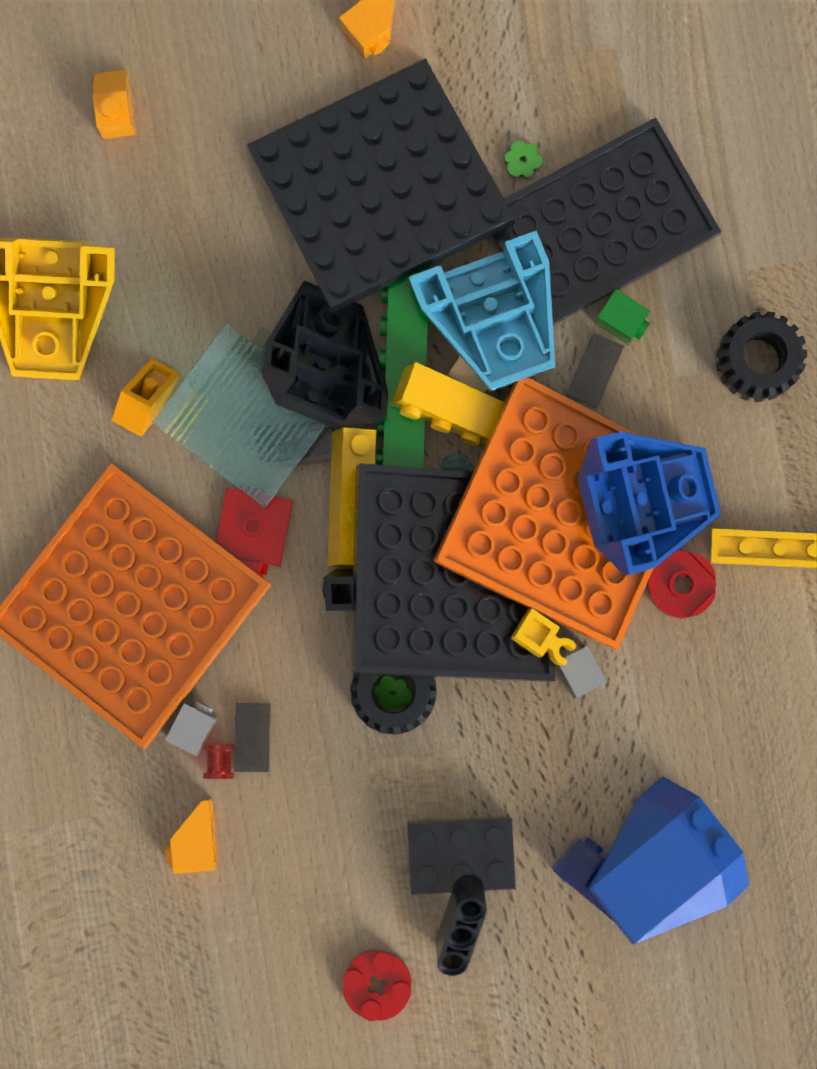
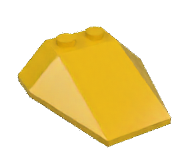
[0,237,115,380]

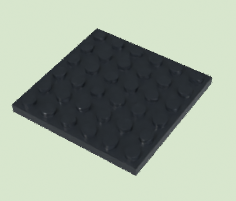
[247,58,515,313]
[351,463,556,682]

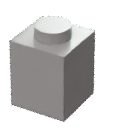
[557,643,607,698]
[165,700,218,756]

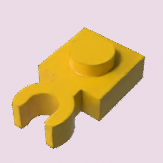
[511,608,576,666]

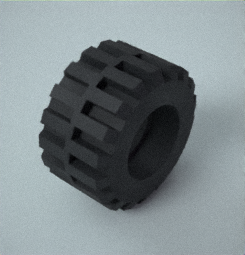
[716,311,807,402]
[350,674,437,735]

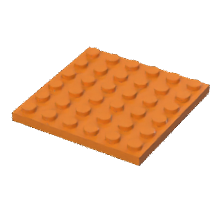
[433,377,654,650]
[0,463,271,749]

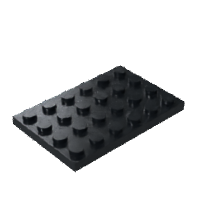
[492,117,721,325]

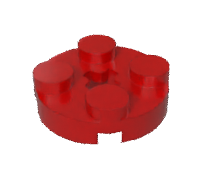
[647,551,716,619]
[343,949,412,1021]

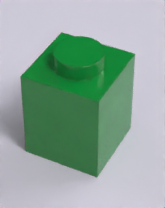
[595,289,650,345]

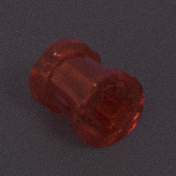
[203,744,235,779]

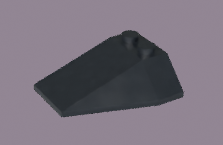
[260,280,388,429]

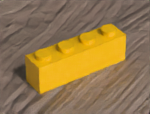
[391,362,505,446]
[327,427,376,568]

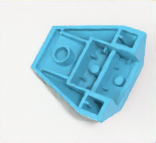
[409,231,555,391]

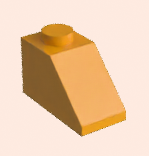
[339,0,395,59]
[93,69,136,139]
[111,358,181,436]
[165,799,218,874]

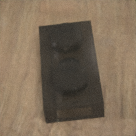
[566,333,624,409]
[234,703,271,772]

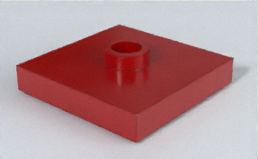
[216,488,294,567]

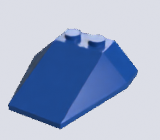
[578,432,721,576]
[588,777,749,945]

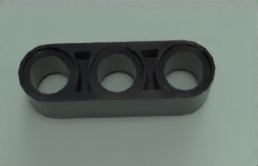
[436,876,487,976]

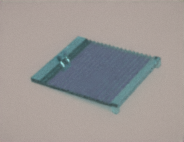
[152,323,326,508]

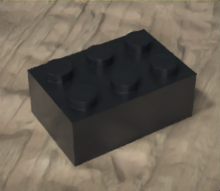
[408,816,516,894]

